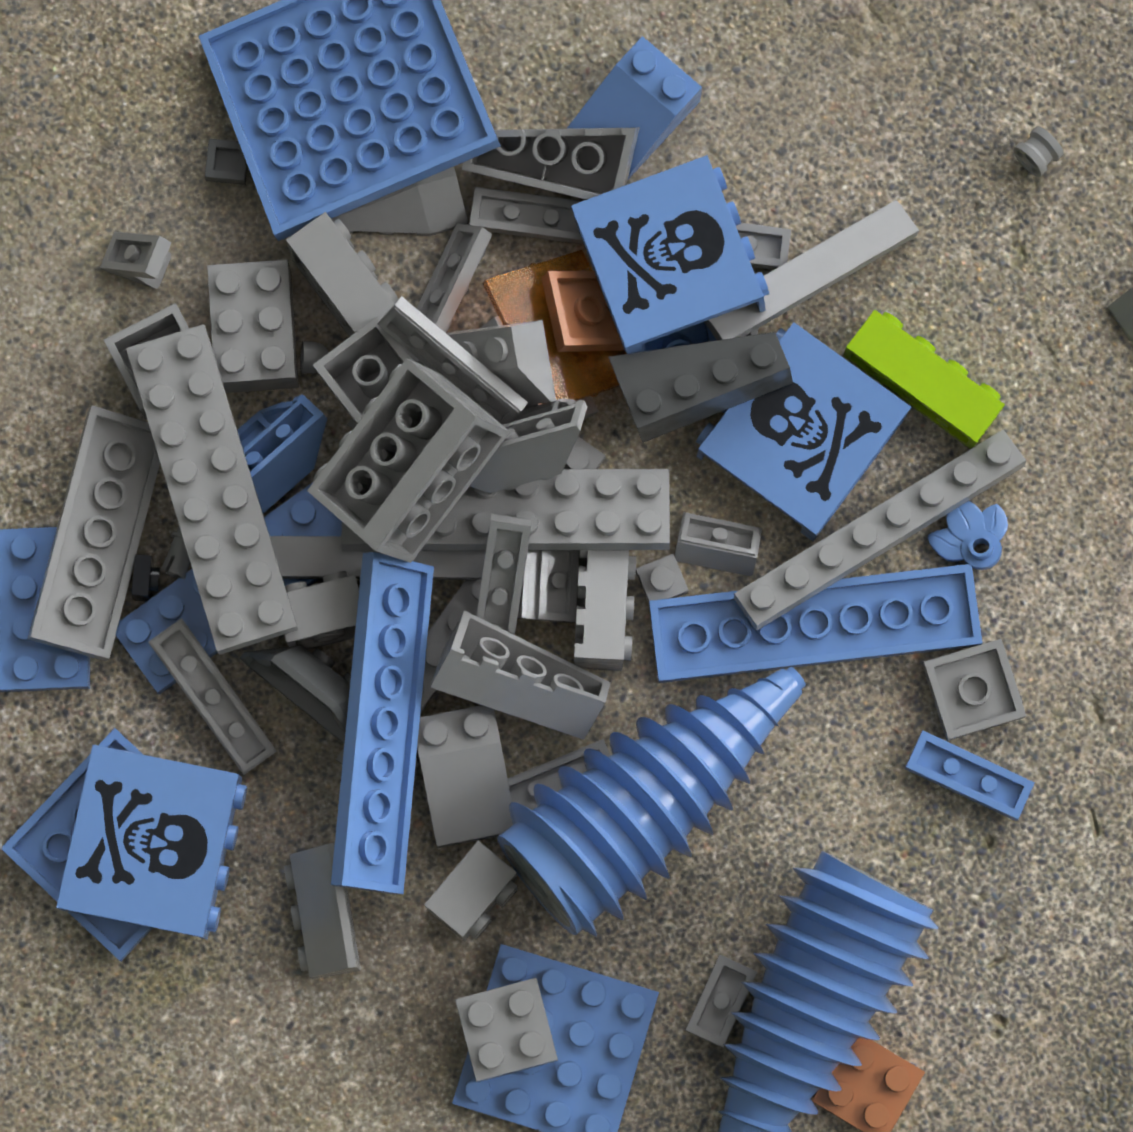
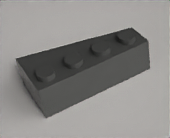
[609,332,793,443]

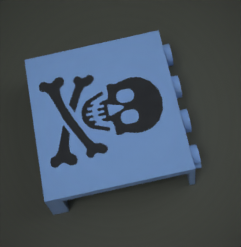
[571,155,770,354]
[696,322,911,541]
[56,745,247,940]

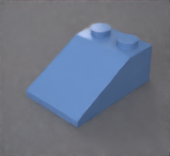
[567,36,702,179]

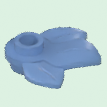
[928,501,1008,570]

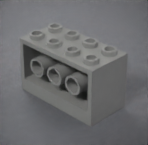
[307,358,510,563]

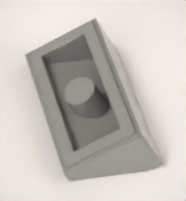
[674,512,762,576]

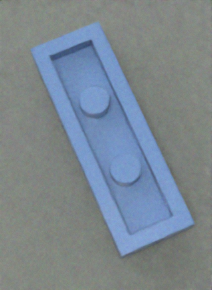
[904,730,1035,821]

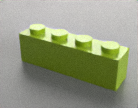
[843,310,1005,449]

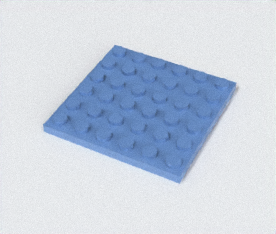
[199,0,501,241]

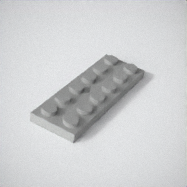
[28,405,160,661]

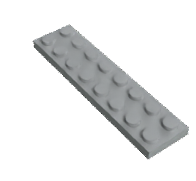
[126,324,298,655]
[341,469,670,551]

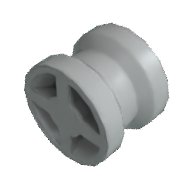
[1013,126,1064,177]

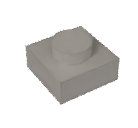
[636,554,689,603]

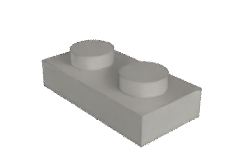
[685,955,757,1048]

